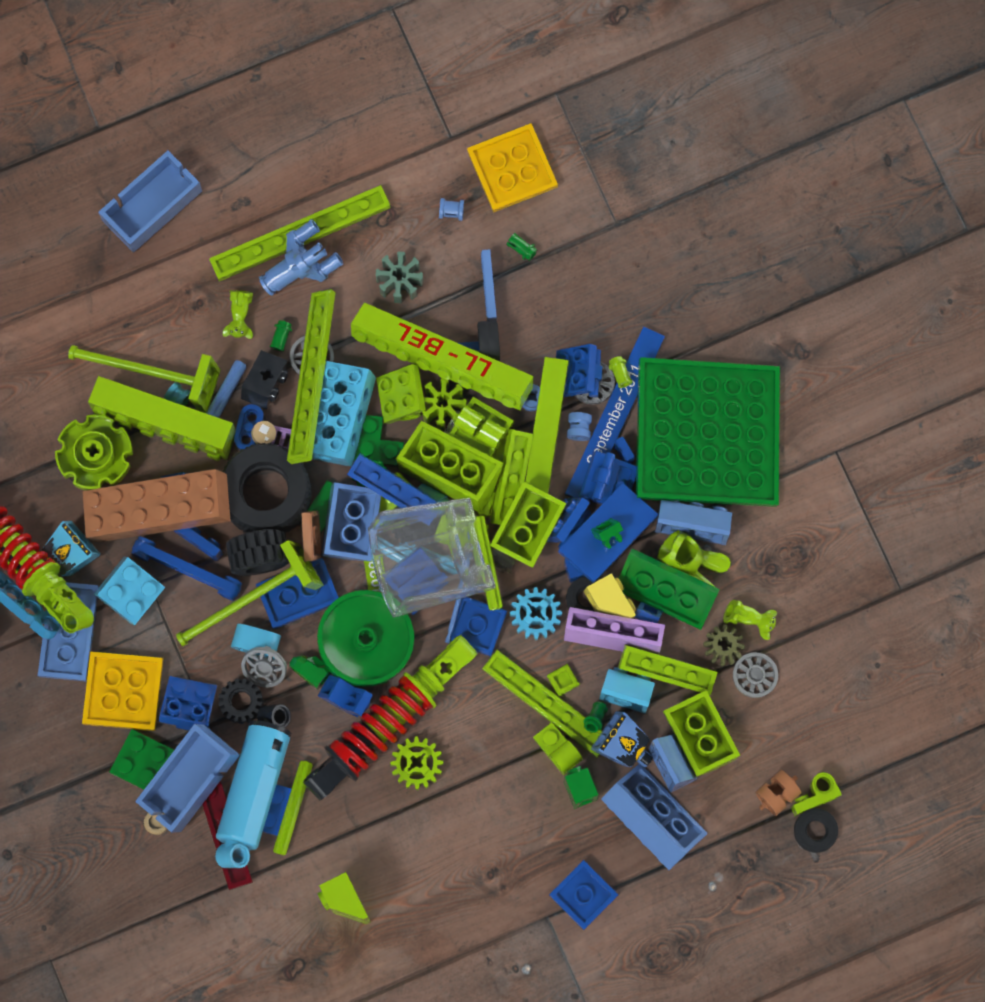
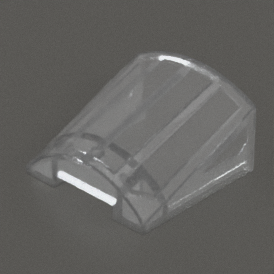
[368,498,496,618]

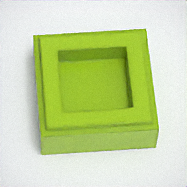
[547,664,580,697]

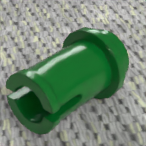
[506,233,538,261]
[270,320,293,352]
[584,701,608,733]

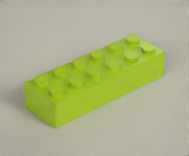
[88,376,236,461]

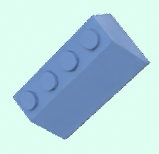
[601,764,708,870]

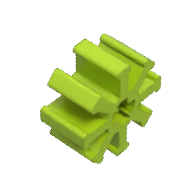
[422,378,467,431]

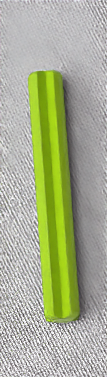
[471,516,503,611]
[273,760,313,855]

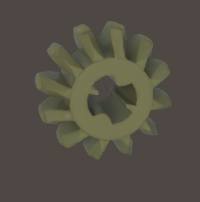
[703,625,745,666]

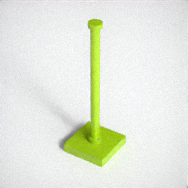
[68,345,221,413]
[176,540,324,646]

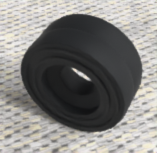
[477,320,500,361]

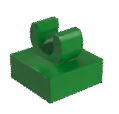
[591,518,623,549]

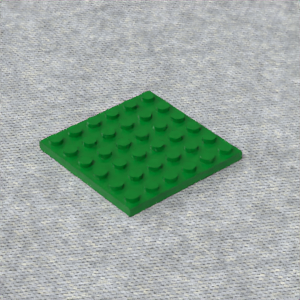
[636,357,780,507]

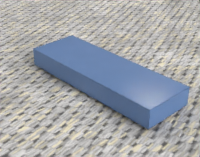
[481,249,497,321]

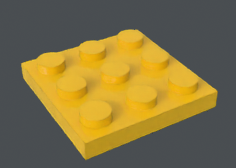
[467,123,558,213]
[82,652,164,731]

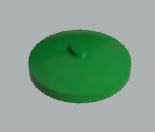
[317,590,414,687]

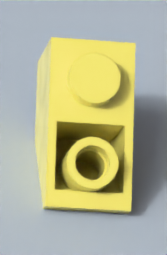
[583,573,636,619]

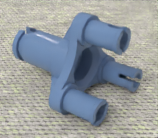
[259,219,344,296]

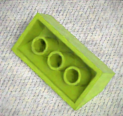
[396,421,503,513]

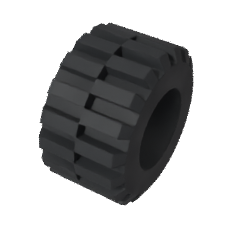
[226,529,290,576]

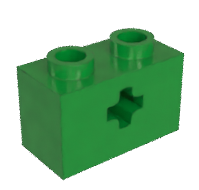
[563,766,598,809]

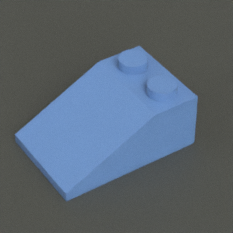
[648,734,698,793]

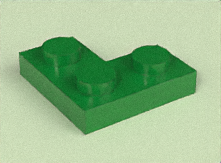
[354,415,404,467]

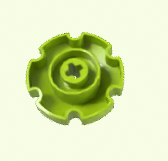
[55,414,133,491]

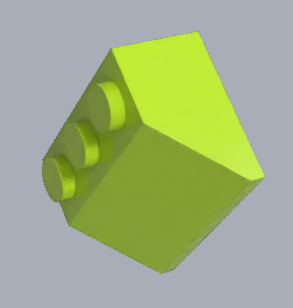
[490,481,566,568]
[663,690,740,777]
[317,872,371,925]

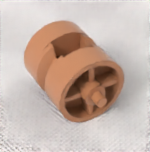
[755,770,802,816]

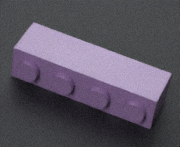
[564,607,665,655]

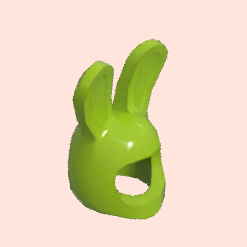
[657,530,731,587]

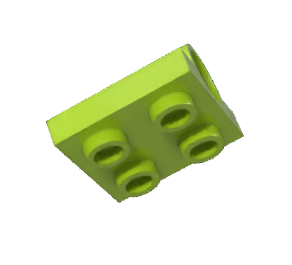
[376,364,426,424]
[449,397,514,457]

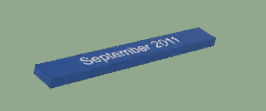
[565,326,665,501]

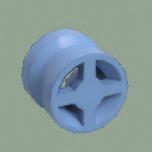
[522,384,540,412]

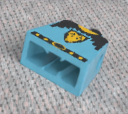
[42,521,101,576]

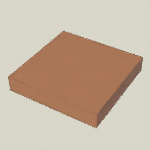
[301,510,322,562]

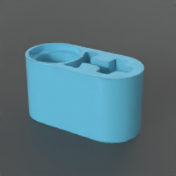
[231,623,281,660]

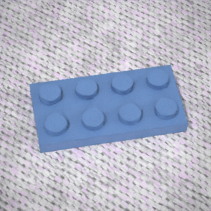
[38,582,99,682]

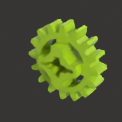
[390,736,443,790]

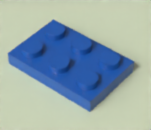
[255,557,339,630]

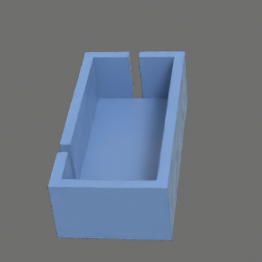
[98,150,202,253]
[135,724,240,833]

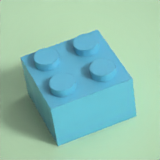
[94,557,165,625]

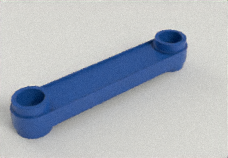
[131,536,242,601]

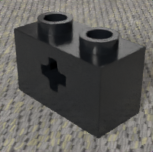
[241,350,289,409]

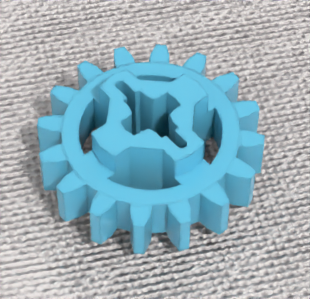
[510,587,562,640]

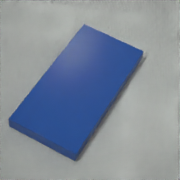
[558,483,658,583]

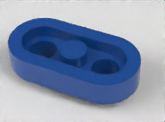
[234,404,264,450]

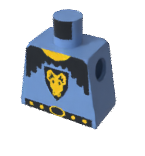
[591,711,653,767]

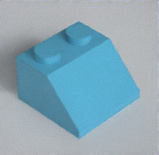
[599,667,655,714]

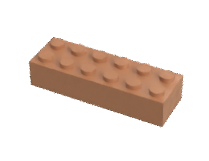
[83,469,230,543]

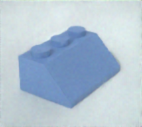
[321,482,381,561]
[655,500,732,545]

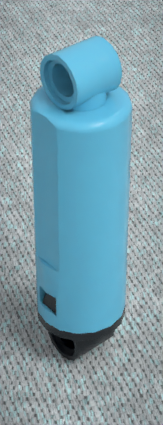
[215,704,292,868]

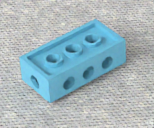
[312,361,376,467]

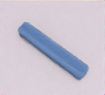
[206,360,246,418]

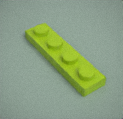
[490,429,534,525]
[618,645,718,695]

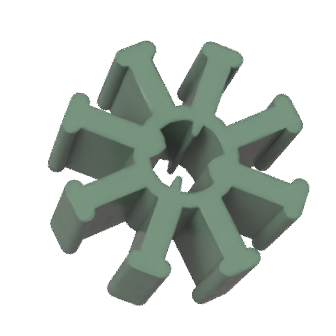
[376,252,423,304]

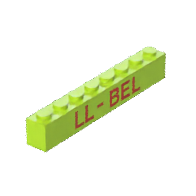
[351,302,533,410]

